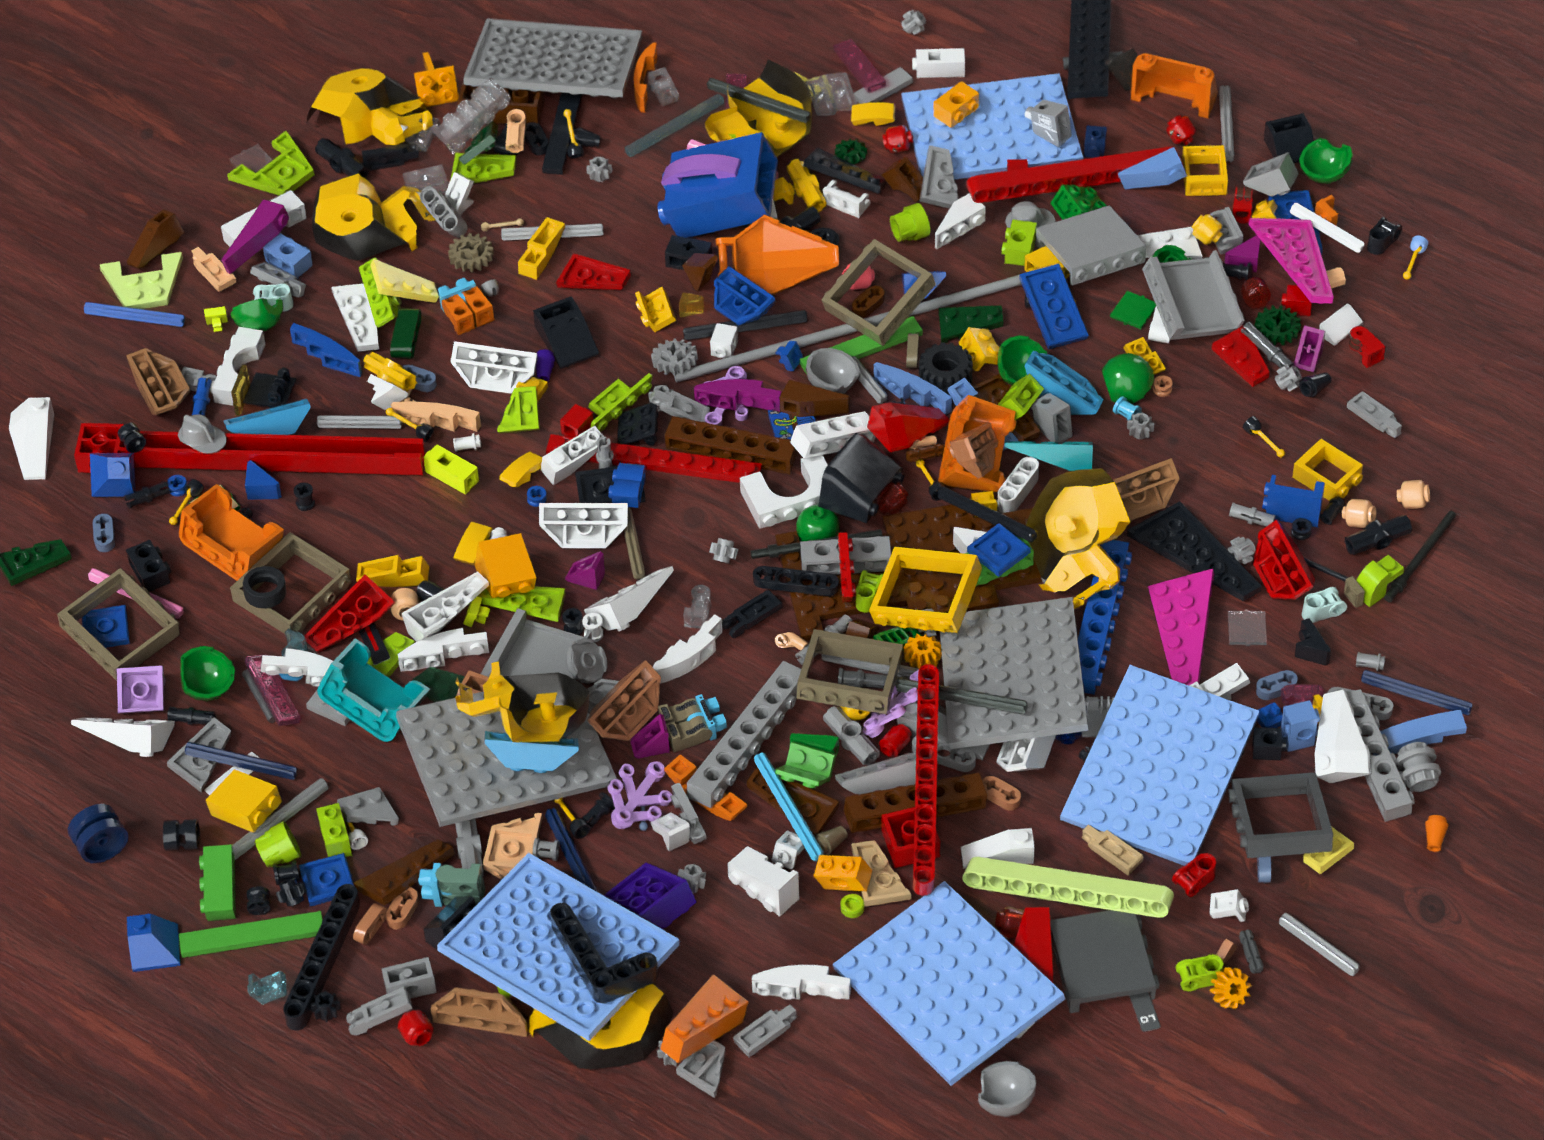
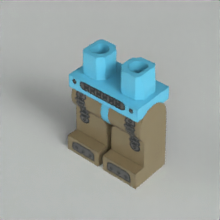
[658,694,727,753]

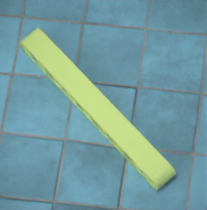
[962,857,1174,917]

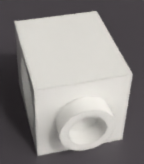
[710,323,738,358]

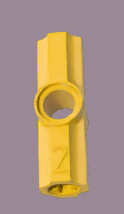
[787,159,826,212]
[363,352,417,392]

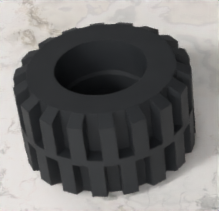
[919,342,973,396]

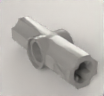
[823,706,880,765]
[455,819,484,876]

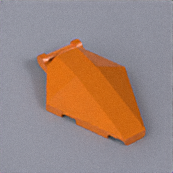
[716,215,839,295]

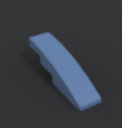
[874,362,952,415]
[1368,709,1467,756]

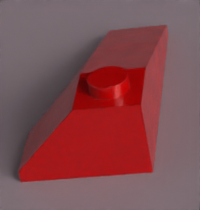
[1013,907,1053,983]

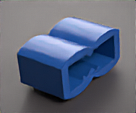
[608,463,646,508]

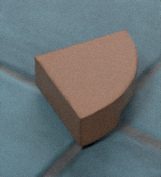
[1216,939,1237,964]

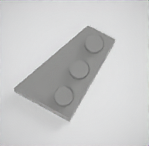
[920,145,958,209]
[167,718,231,793]

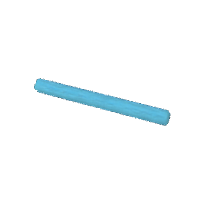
[754,752,823,861]

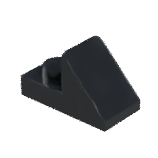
[1295,618,1331,666]

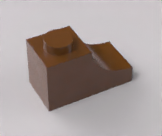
[881,156,923,202]

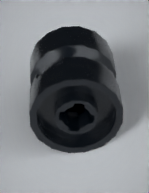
[163,819,200,851]

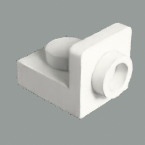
[772,831,805,869]
[1210,889,1249,922]

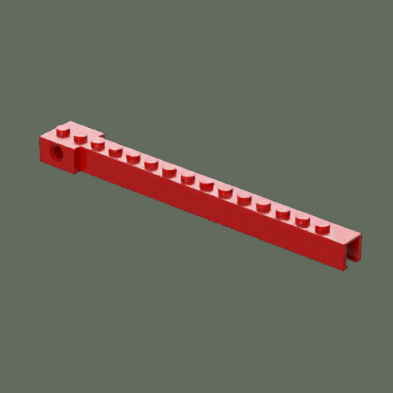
[74,423,425,475]

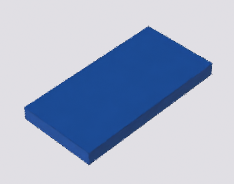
[1268,190,1323,255]
[1019,263,1089,350]

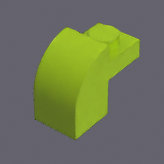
[1356,555,1404,607]

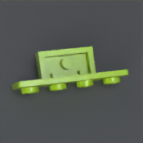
[359,258,402,328]
[589,373,653,432]

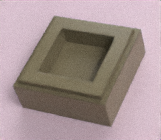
[1344,576,1365,608]

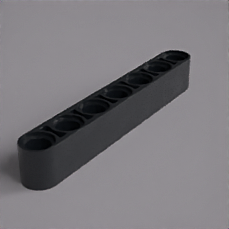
[283,884,360,1031]

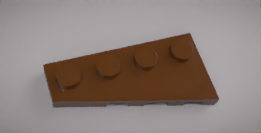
[353,839,455,906]

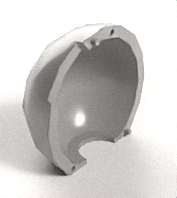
[806,348,860,394]
[978,1061,1036,1117]

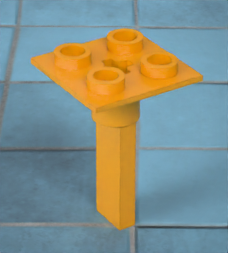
[414,52,458,108]

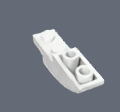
[653,614,722,683]
[398,628,489,672]
[261,648,333,687]
[1189,663,1250,700]
[752,965,851,1000]

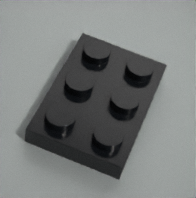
[575,464,646,503]

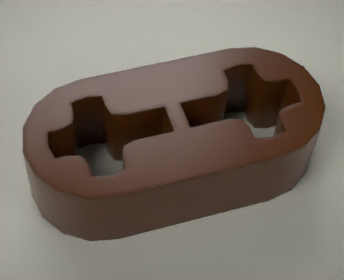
[852,285,885,318]

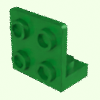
[1050,184,1107,220]

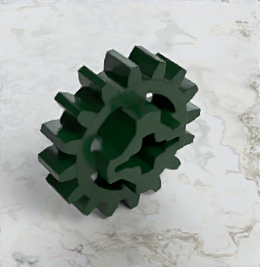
[1255,305,1301,346]

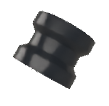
[246,886,271,915]

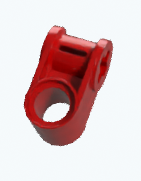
[1172,853,1216,897]

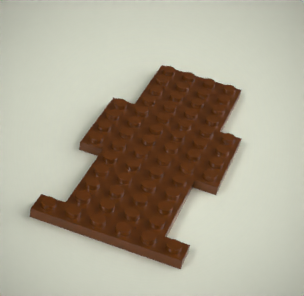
[775,504,1043,641]

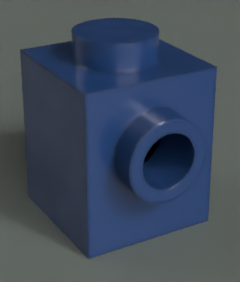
[1084,125,1107,158]

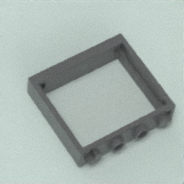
[1228,772,1333,858]

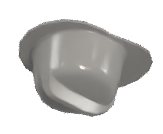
[1005,201,1055,228]
[178,414,226,454]

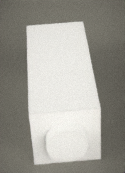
[912,48,965,78]

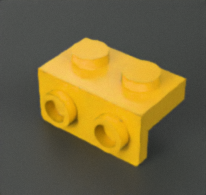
[635,287,676,332]
[959,327,999,371]

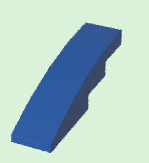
[290,323,362,377]

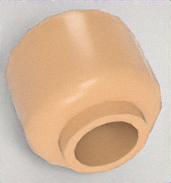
[1397,480,1430,509]
[1342,499,1376,528]
[390,588,419,621]

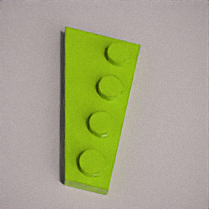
[478,586,565,622]

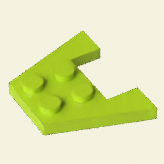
[227,131,314,196]

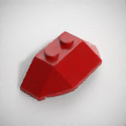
[1253,520,1315,600]

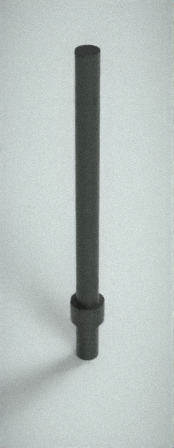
[1384,511,1456,602]
[750,529,883,559]

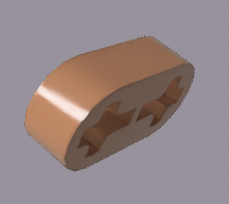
[982,776,1021,810]
[386,887,419,930]
[353,903,387,945]

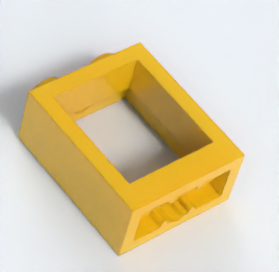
[1182,145,1228,196]
[1292,439,1363,501]

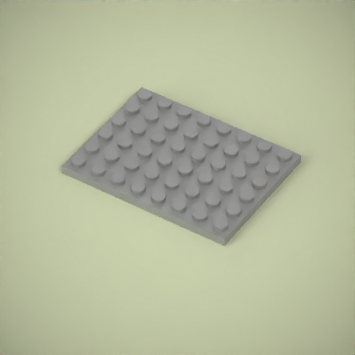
[463,19,642,98]
[940,597,1089,750]
[396,672,617,827]

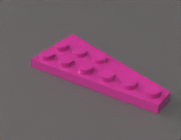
[1248,218,1334,304]
[1148,569,1214,686]

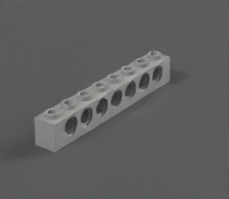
[687,661,801,808]

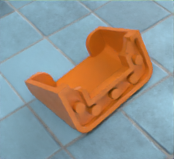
[1131,53,1218,119]
[938,395,1016,493]
[179,484,284,581]

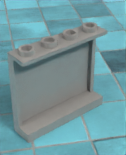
[1036,206,1146,285]
[1142,250,1244,340]
[481,608,592,680]

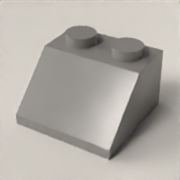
[1243,153,1299,196]

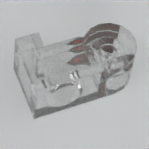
[648,67,679,106]
[683,585,711,629]

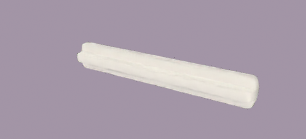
[1290,203,1364,253]

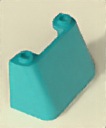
[317,638,430,742]

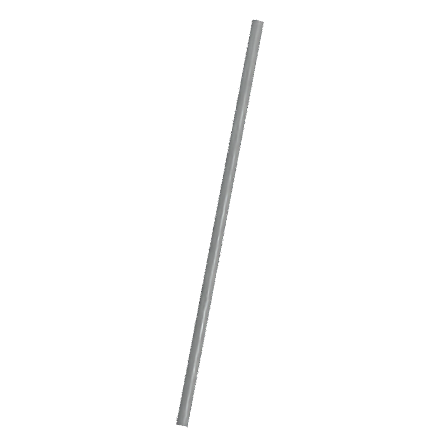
[674,275,1022,383]

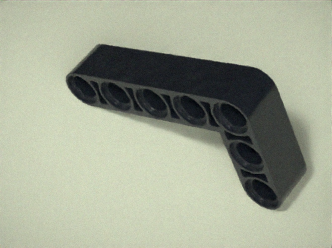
[550,903,658,1003]

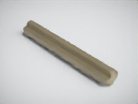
[623,508,645,580]

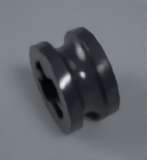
[1291,518,1312,540]

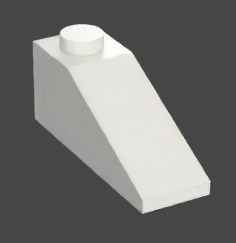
[961,828,1034,869]

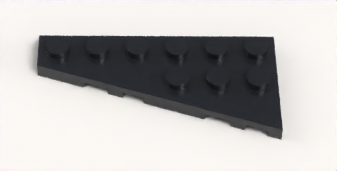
[1126,501,1262,601]

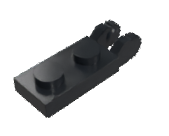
[722,590,783,638]

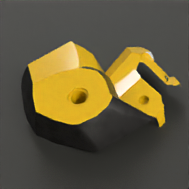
[705,59,812,157]
[312,173,435,261]

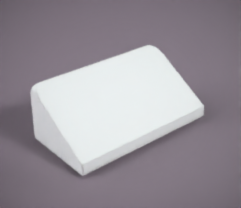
[1319,303,1363,346]

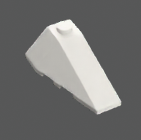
[9,397,54,480]
[584,566,674,631]
[1315,690,1371,783]

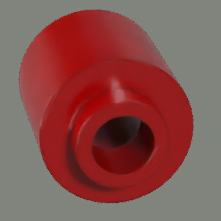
[879,724,912,757]

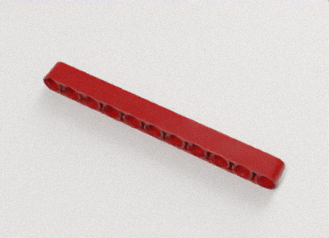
[966,146,1183,203]
[913,664,939,896]

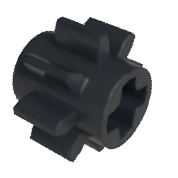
[276,878,307,907]
[310,991,341,1022]

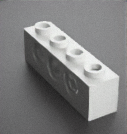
[790,411,876,459]

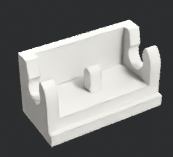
[823,180,870,218]

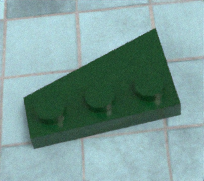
[459,121,498,165]
[939,305,1003,343]
[0,539,72,586]

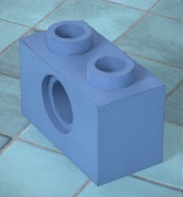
[263,233,313,279]
[1281,700,1320,752]

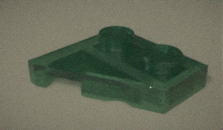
[413,667,465,703]

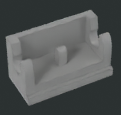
[1210,207,1243,255]

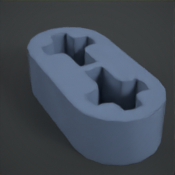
[403,365,437,392]
[93,514,115,552]
[1256,670,1298,700]
[1257,856,1271,883]

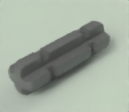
[1239,929,1264,974]

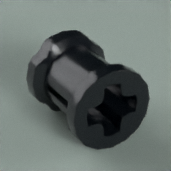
[293,482,315,511]
[562,608,584,636]
[273,861,300,885]

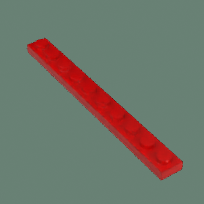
[546,434,762,483]

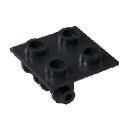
[243,368,296,408]
[617,402,658,446]

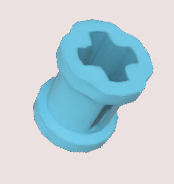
[1113,396,1142,421]

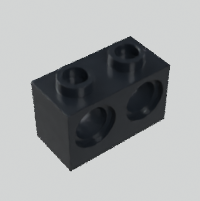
[126,540,171,592]

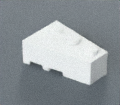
[728,846,799,917]

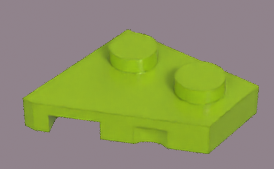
[497,386,540,433]

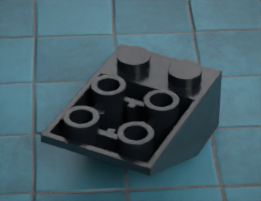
[533,296,599,369]

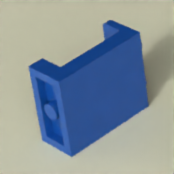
[1262,475,1325,527]

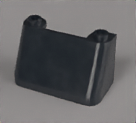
[818,433,905,523]

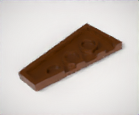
[972,374,1040,441]
[747,767,839,837]

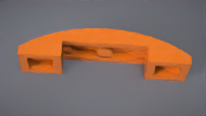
[633,43,658,113]
[664,754,747,821]

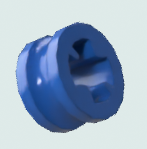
[167,475,187,497]
[527,486,547,507]

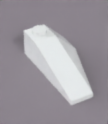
[402,572,489,642]
[71,717,175,757]

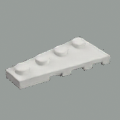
[1137,227,1202,259]
[331,284,379,352]

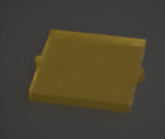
[231,365,250,416]

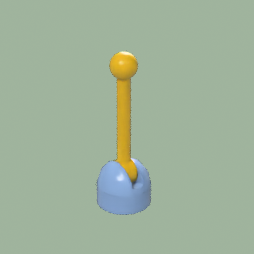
[1403,236,1428,280]

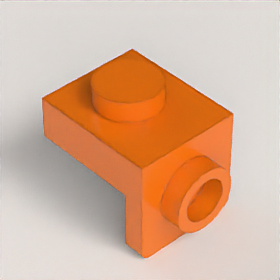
[1315,195,1338,226]

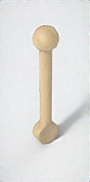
[481,218,524,231]

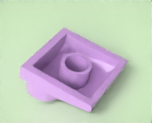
[117,666,165,714]

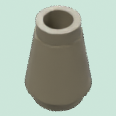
[815,826,847,855]

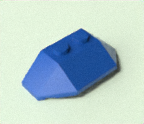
[714,266,776,326]

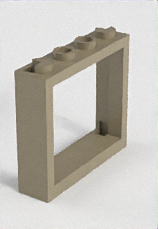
[822,239,936,346]
[230,532,352,639]
[57,568,180,681]
[796,629,903,714]

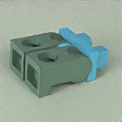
[418,863,486,907]

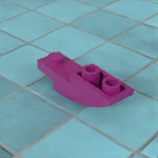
[694,379,782,412]

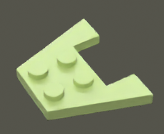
[99,252,183,309]

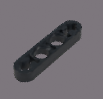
[753,566,839,596]

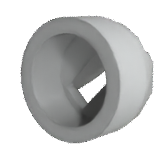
[481,279,499,297]

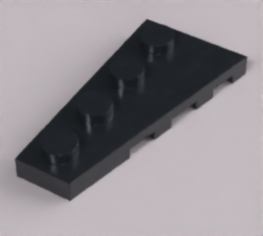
[803,147,886,194]

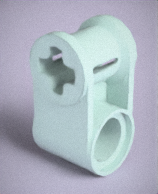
[253,284,294,312]
[1302,587,1347,623]

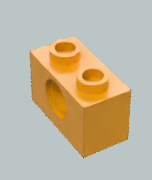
[933,81,979,128]
[814,855,872,891]

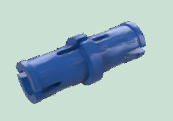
[192,378,212,416]

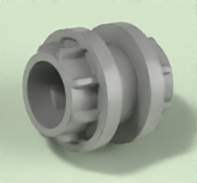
[1396,742,1441,792]

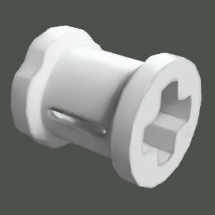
[582,612,603,642]

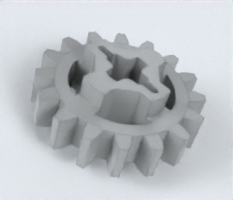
[651,338,698,375]

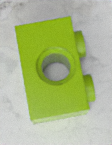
[1002,219,1037,266]
[998,373,1044,420]
[316,803,352,857]

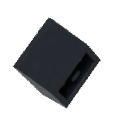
[1264,113,1314,163]
[424,896,476,950]

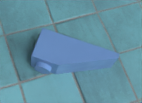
[1118,147,1187,189]

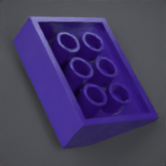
[603,863,697,929]

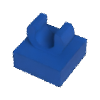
[775,341,803,371]
[1257,702,1283,728]

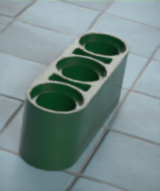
[390,308,421,359]

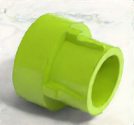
[890,203,930,242]
[255,821,301,868]

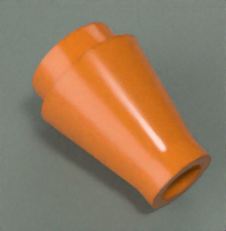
[1425,815,1449,852]

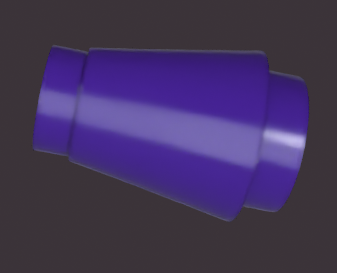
[535,349,555,382]

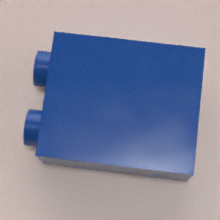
[658,132,778,238]

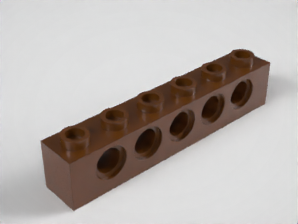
[665,416,797,475]
[844,773,988,833]

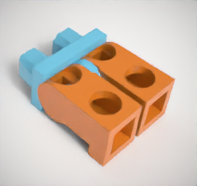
[438,278,494,335]

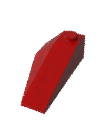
[867,402,949,452]
[302,574,395,653]

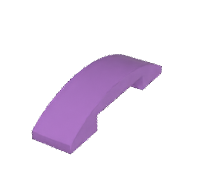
[661,154,741,185]

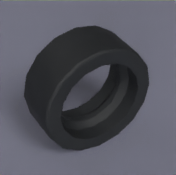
[243,566,286,609]

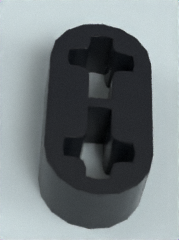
[524,122,548,155]

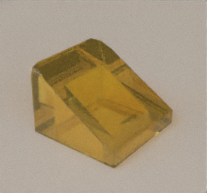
[679,293,704,317]

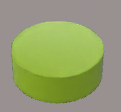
[841,894,864,918]

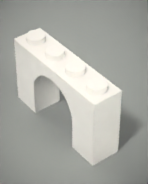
[740,455,828,529]

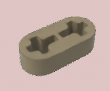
[906,333,919,368]

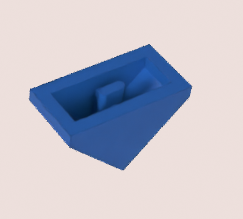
[245,460,282,500]

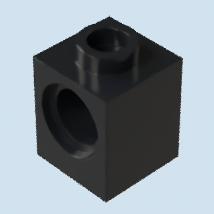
[1252,727,1286,761]

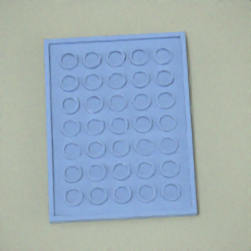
[902,74,1083,180]
[1060,665,1259,866]
[437,853,679,1041]
[833,881,1065,1086]

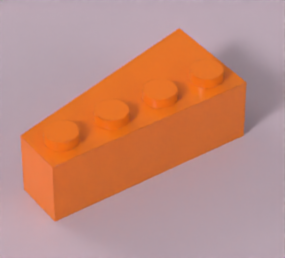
[661,974,748,1063]

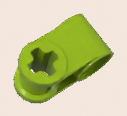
[856,570,883,613]
[1175,955,1223,991]

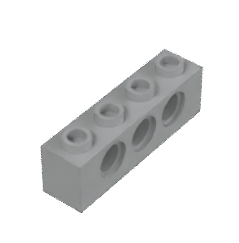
[800,536,891,574]

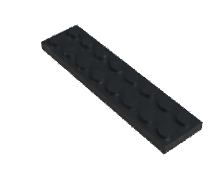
[1067,0,1111,99]

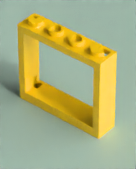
[869,547,982,633]

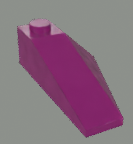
[221,199,289,274]

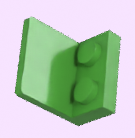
[775,741,837,788]

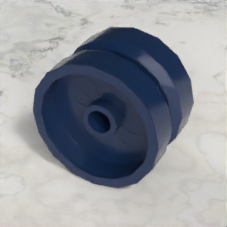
[67,804,128,863]

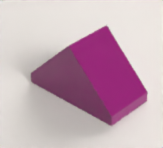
[1225,235,1260,273]
[1294,325,1325,372]
[565,551,605,590]
[630,714,670,759]

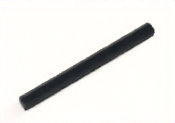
[683,310,808,340]
[938,487,1038,543]

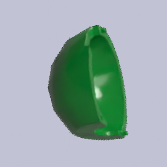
[1300,138,1352,184]
[230,298,284,332]
[998,335,1047,385]
[1102,353,1155,403]
[180,646,235,701]

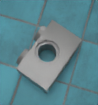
[381,957,436,999]

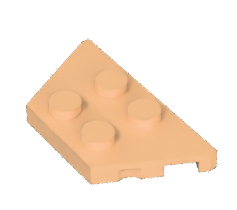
[483,813,542,880]

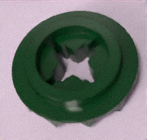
[835,138,867,164]

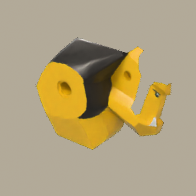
[306,68,433,145]
[1026,468,1130,609]
[455,661,589,743]
[529,984,673,1069]

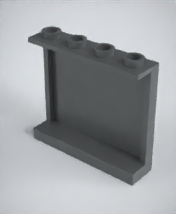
[1050,910,1159,1013]

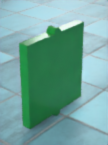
[1110,291,1156,329]

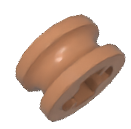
[1153,375,1173,397]

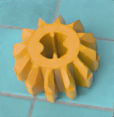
[904,633,942,669]
[1209,967,1252,1009]

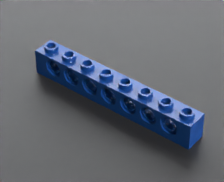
[1078,540,1132,695]

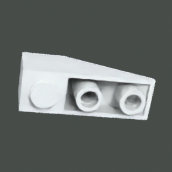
[935,193,985,249]
[541,426,604,485]

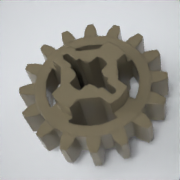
[448,233,494,272]

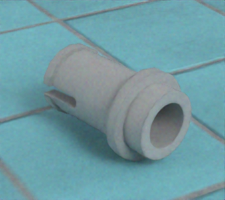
[1356,652,1385,671]

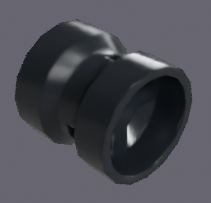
[117,423,146,453]

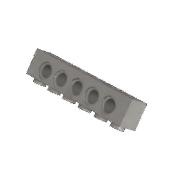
[1347,689,1415,822]

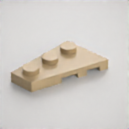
[852,840,911,907]

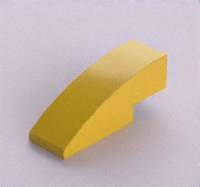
[518,217,565,280]
[356,555,429,587]

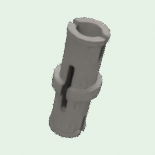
[596,437,613,469]
[1229,503,1276,527]

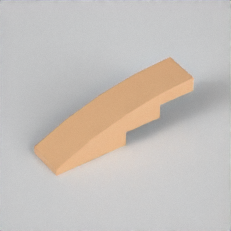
[391,401,481,432]

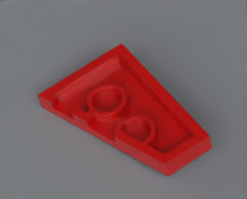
[556,254,631,290]
[1211,325,1270,387]
[838,532,856,602]

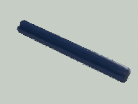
[1361,670,1473,715]
[185,742,297,780]
[545,808,598,892]

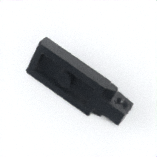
[362,144,419,171]

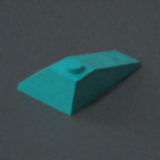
[1005,441,1093,471]

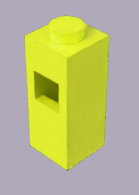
[423,445,479,495]

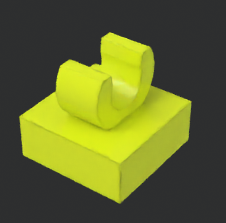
[204,306,228,332]
[463,596,490,627]

